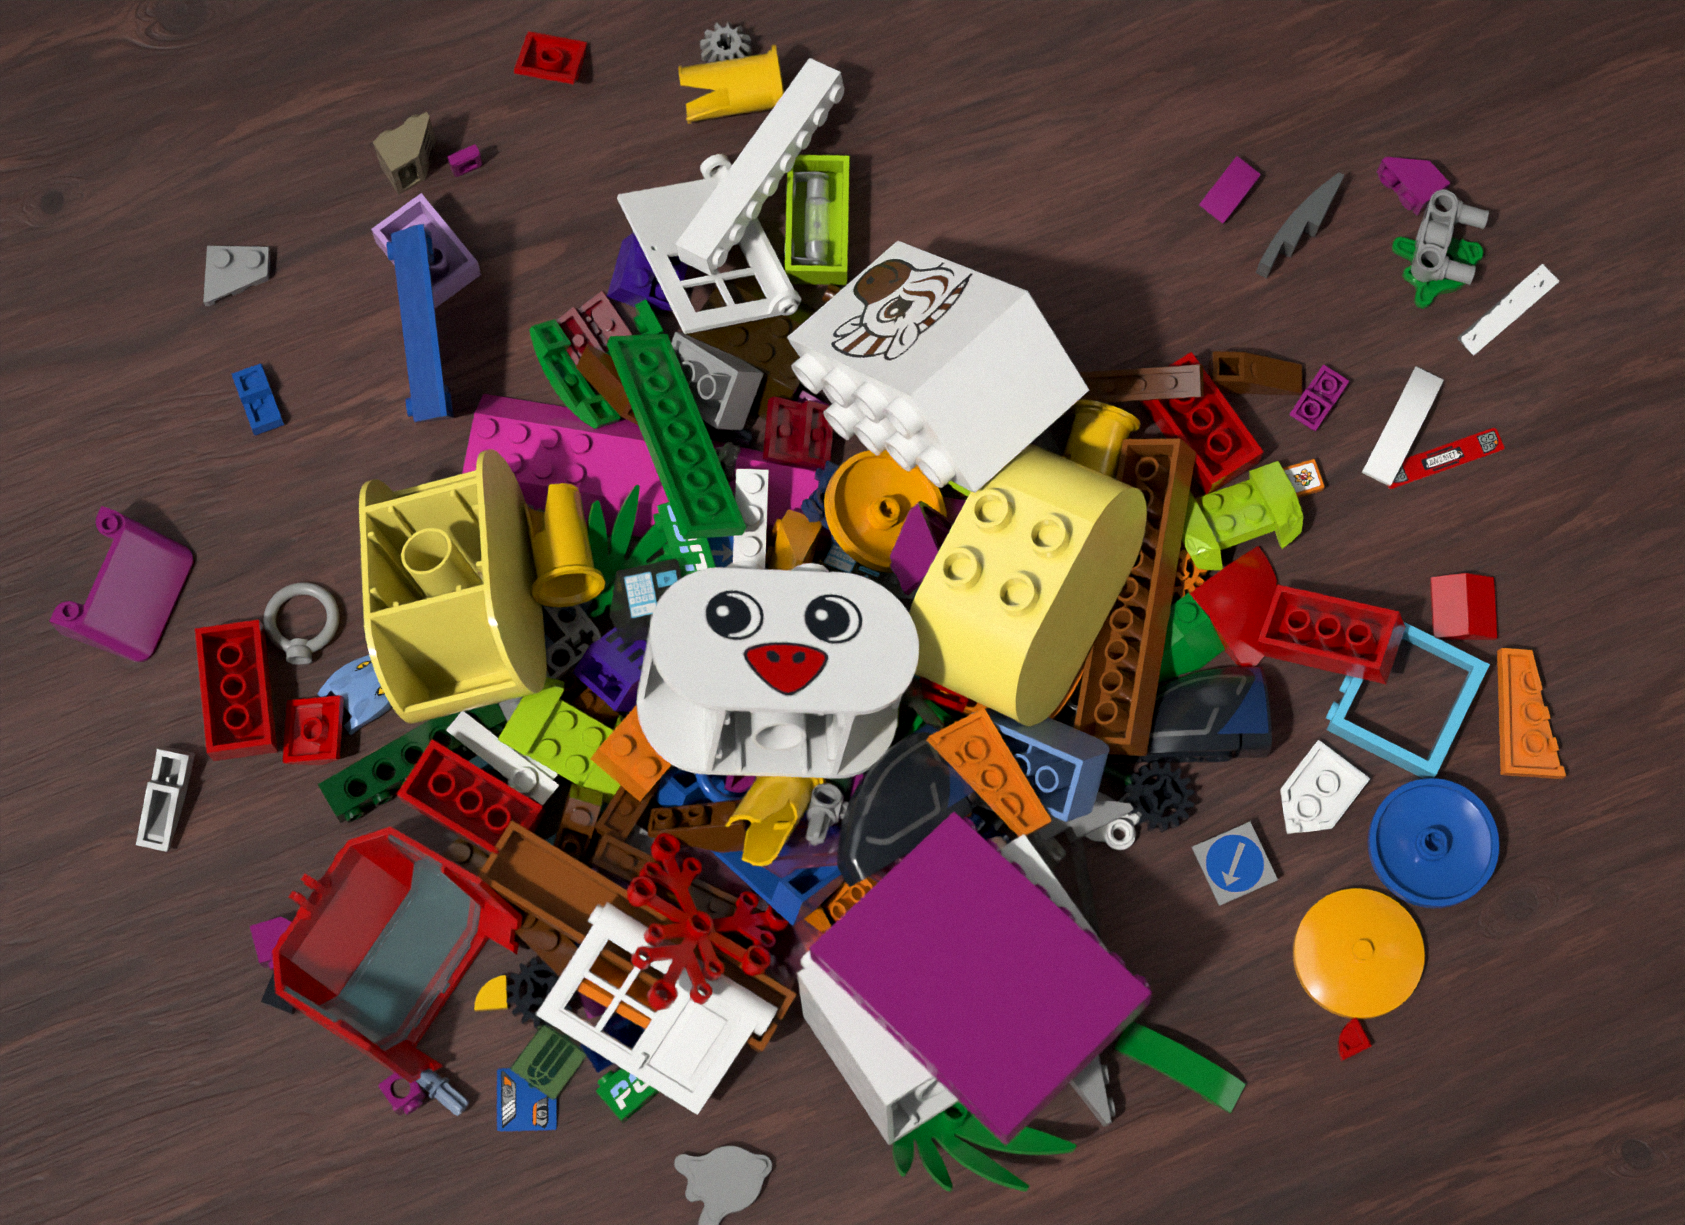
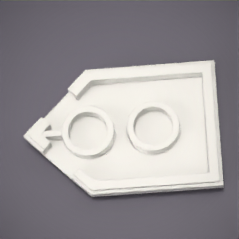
[1280,740,1370,834]

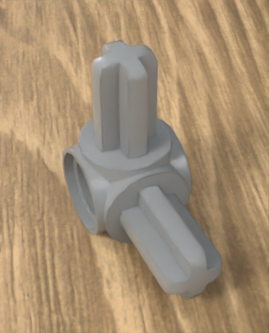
[806,783,849,846]

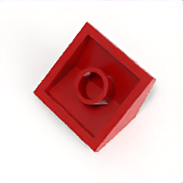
[514,31,587,85]
[1430,573,1497,640]
[282,695,344,765]

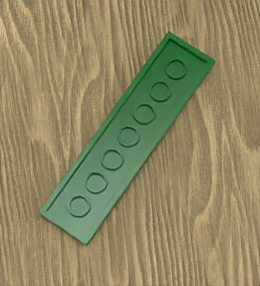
[607,334,746,539]

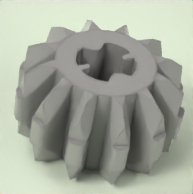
[700,21,752,63]

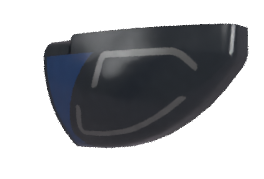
[1106,667,1272,763]
[837,723,984,887]

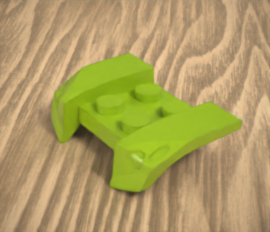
[1181,461,1303,570]
[497,677,624,804]

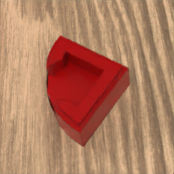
[1337,1017,1372,1062]

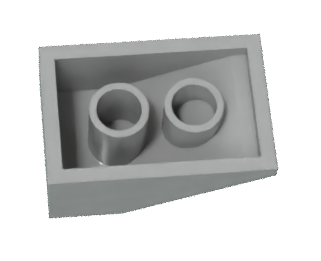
[671,332,763,430]

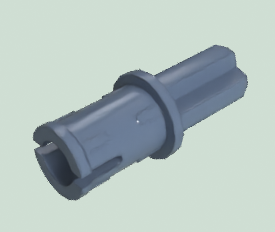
[416,1068,469,1116]

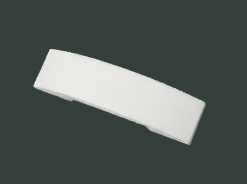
[1362,367,1443,486]

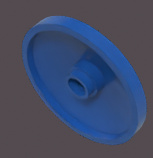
[1367,778,1499,908]

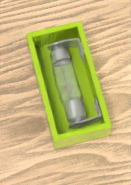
[785,155,849,285]

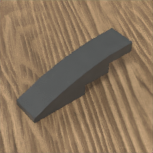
[1256,172,1344,278]

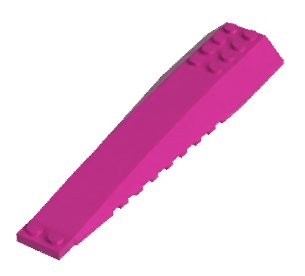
[462,394,966,553]

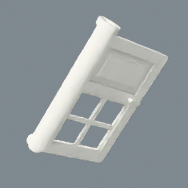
[617,154,801,334]
[536,902,778,1115]

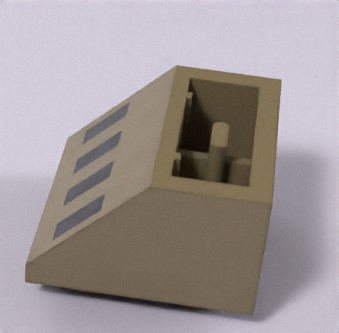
[373,112,436,195]

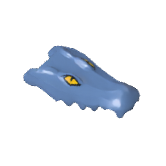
[317,654,392,735]

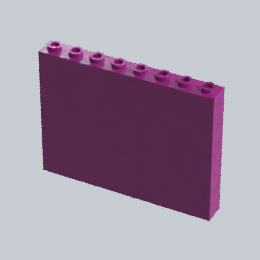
[809,812,1152,1145]

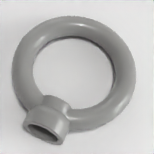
[263,582,340,665]

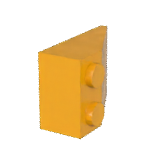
[765,509,823,571]

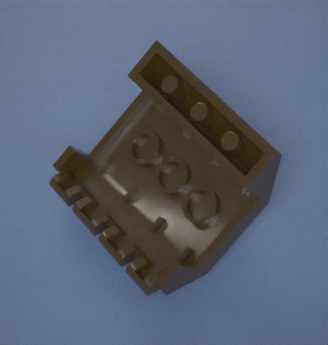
[685,267,816,421]

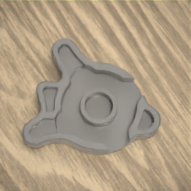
[674,1146,772,1225]

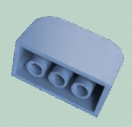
[972,708,1109,822]

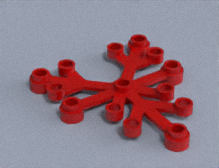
[627,833,789,1010]

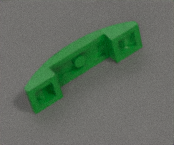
[529,319,621,429]
[1114,1021,1246,1114]

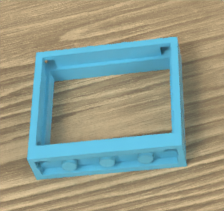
[1326,622,1490,779]

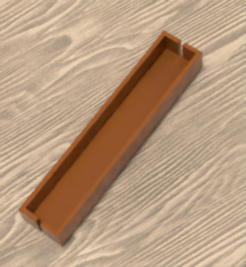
[477,821,796,1052]

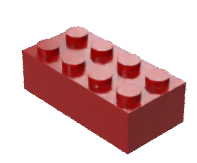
[1140,352,1263,495]
[1258,585,1405,684]
[195,620,278,761]
[396,739,546,855]

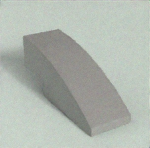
[136,746,195,852]
[1031,801,1134,845]

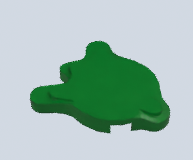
[1392,237,1483,309]

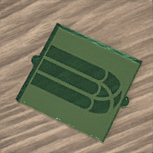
[510,1023,588,1101]

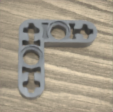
[542,604,601,680]

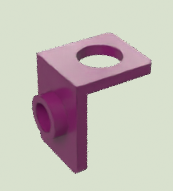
[379,1073,426,1116]

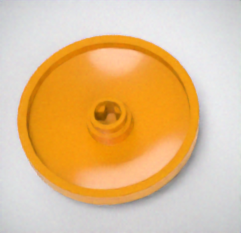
[824,450,947,573]
[1293,888,1425,1019]

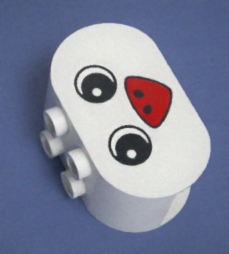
[637,561,919,778]

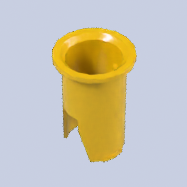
[678,44,784,124]
[1063,399,1140,479]
[524,483,605,607]
[725,776,826,866]

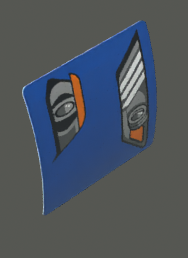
[497,1067,557,1131]

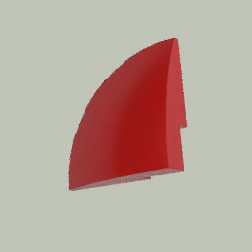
[1190,546,1277,667]

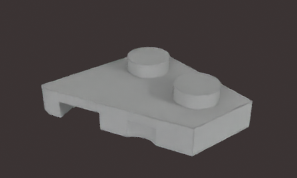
[203,246,271,306]

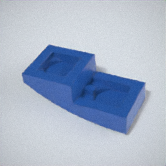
[232,363,284,435]

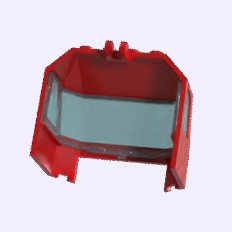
[272,827,523,1083]

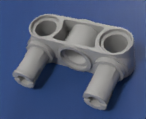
[1411,190,1489,285]

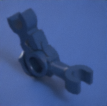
[801,460,840,547]

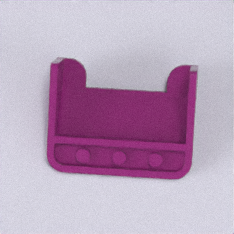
[49,506,194,662]

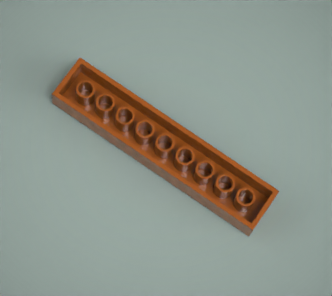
[1074,439,1196,756]

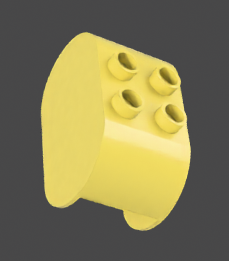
[909,443,1147,726]
[359,449,547,724]

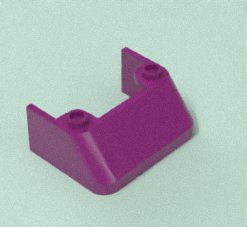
[890,501,954,595]

